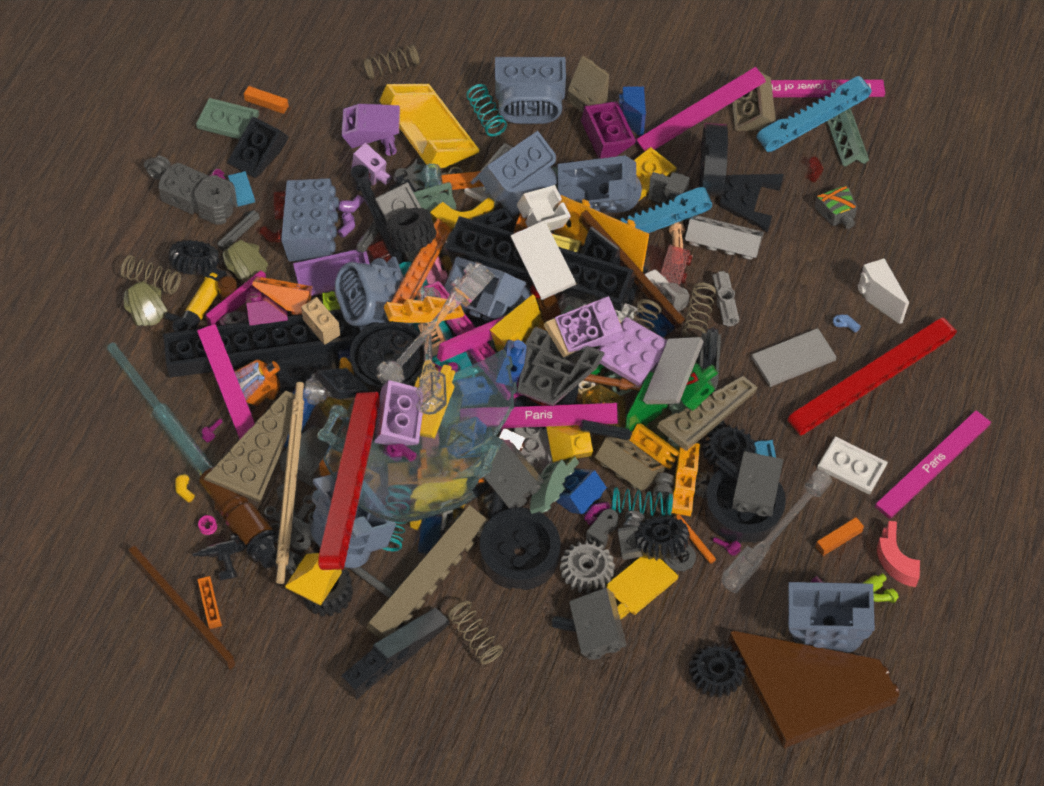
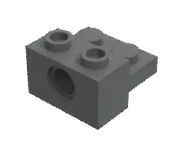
[648,172,690,205]

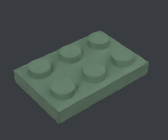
[196,98,259,139]

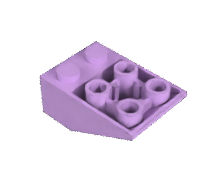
[555,296,624,352]

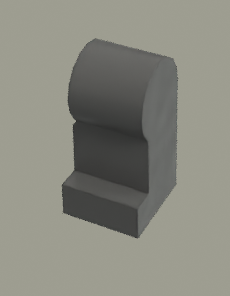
[586,509,618,549]

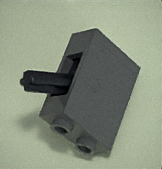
[475,439,544,518]

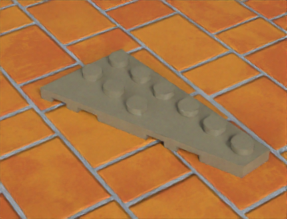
[204,391,304,503]

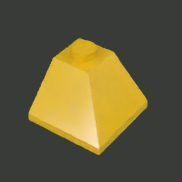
[546,425,593,462]
[285,553,342,606]

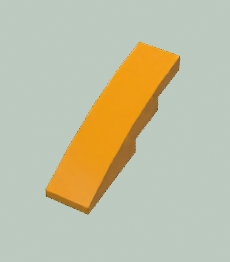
[383,296,465,323]
[672,443,700,516]

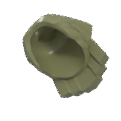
[223,240,269,284]
[124,281,168,326]

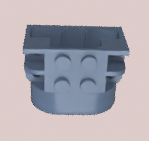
[495,57,566,124]
[471,131,558,217]
[558,156,642,213]
[335,257,414,331]
[444,257,532,322]
[311,473,396,568]
[788,582,875,653]

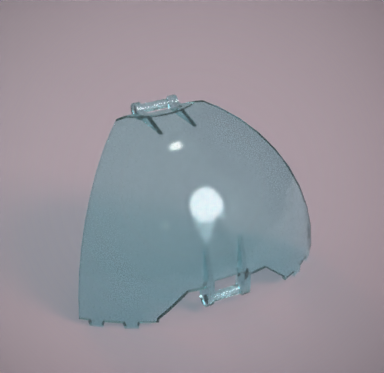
[317,350,517,523]

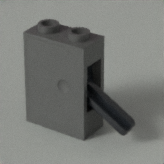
[696,327,721,397]
[715,451,783,517]
[552,587,627,660]

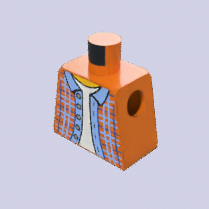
[235,360,280,406]

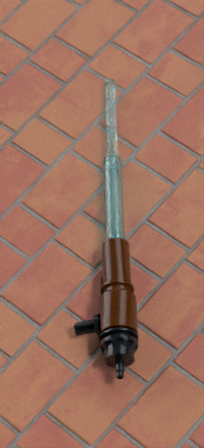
[107,343,279,569]

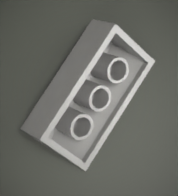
[685,215,764,259]

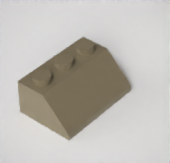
[732,72,776,131]
[595,437,666,491]

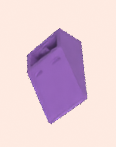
[342,104,400,148]

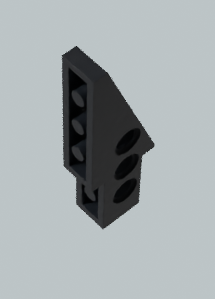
[341,607,450,700]

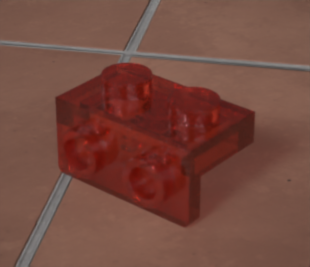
[661,245,693,286]

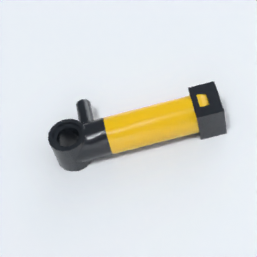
[165,267,227,332]

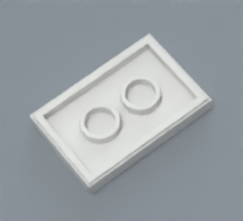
[817,436,888,495]

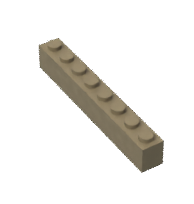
[366,505,488,640]

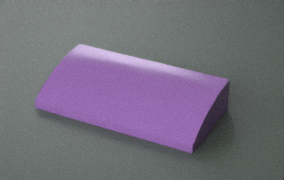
[293,250,370,296]

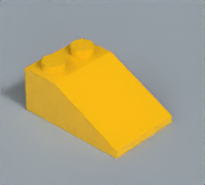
[490,294,542,354]

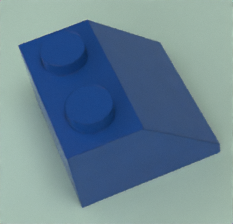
[619,87,646,137]
[556,468,607,514]

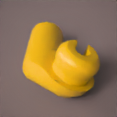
[175,474,195,503]

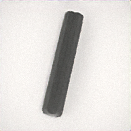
[217,210,260,251]
[356,221,379,253]

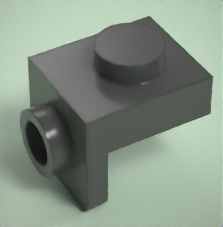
[618,526,643,560]

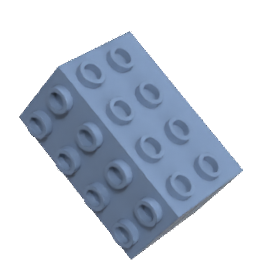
[281,179,339,261]

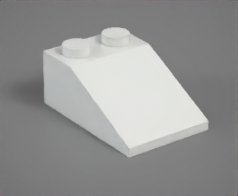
[858,259,909,324]

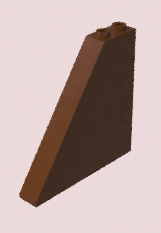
[729,631,899,748]

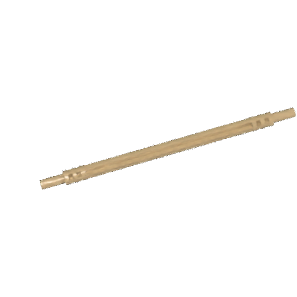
[276,382,304,584]

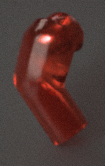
[809,156,824,182]
[260,226,282,242]

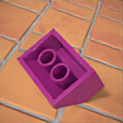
[581,101,636,159]
[246,287,288,325]

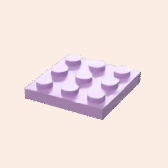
[598,317,667,387]

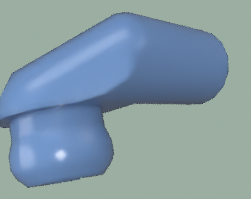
[833,315,861,333]

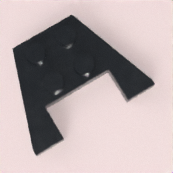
[719,174,784,232]

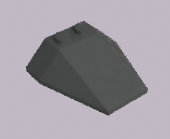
[518,327,605,406]

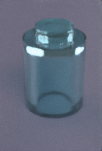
[423,164,443,189]

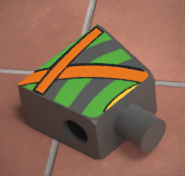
[815,185,857,229]

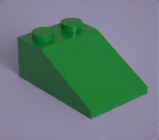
[625,372,669,432]

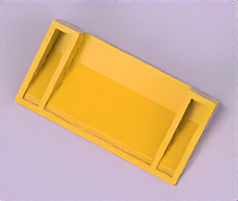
[380,84,480,169]

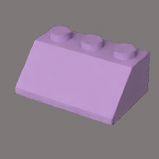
[374,380,426,446]

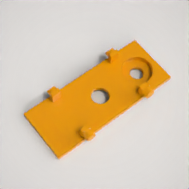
[554,195,649,272]

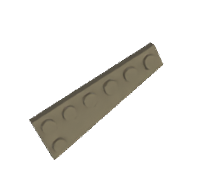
[657,376,758,451]

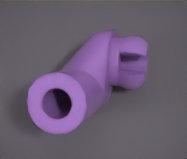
[337,195,364,213]
[337,212,355,238]

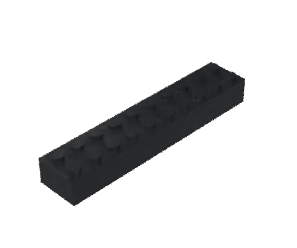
[445,216,635,312]
[163,309,357,378]

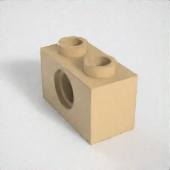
[301,297,340,345]

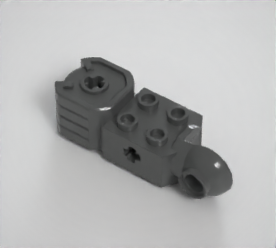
[144,155,238,225]

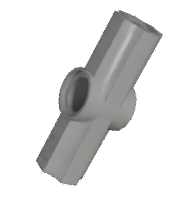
[712,271,739,327]

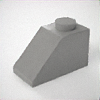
[661,283,689,312]

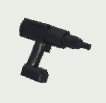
[192,539,242,581]

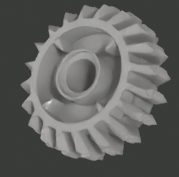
[560,540,615,594]

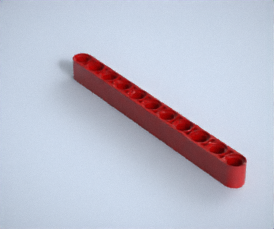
[787,317,957,436]
[318,392,380,570]

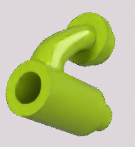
[861,573,899,603]

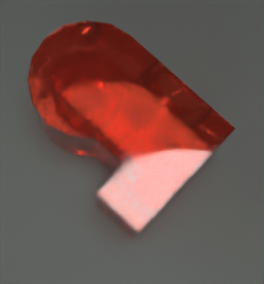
[274,191,286,220]
[368,240,391,263]

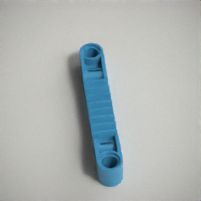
[757,76,872,152]
[621,187,712,233]

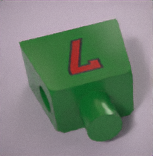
[681,363,718,411]

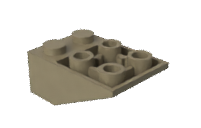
[567,56,609,113]

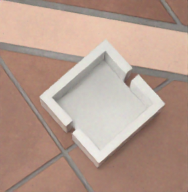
[517,185,571,231]

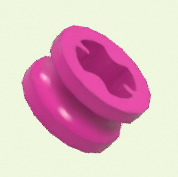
[198,515,217,535]

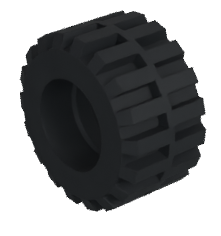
[386,207,437,252]
[302,568,353,616]

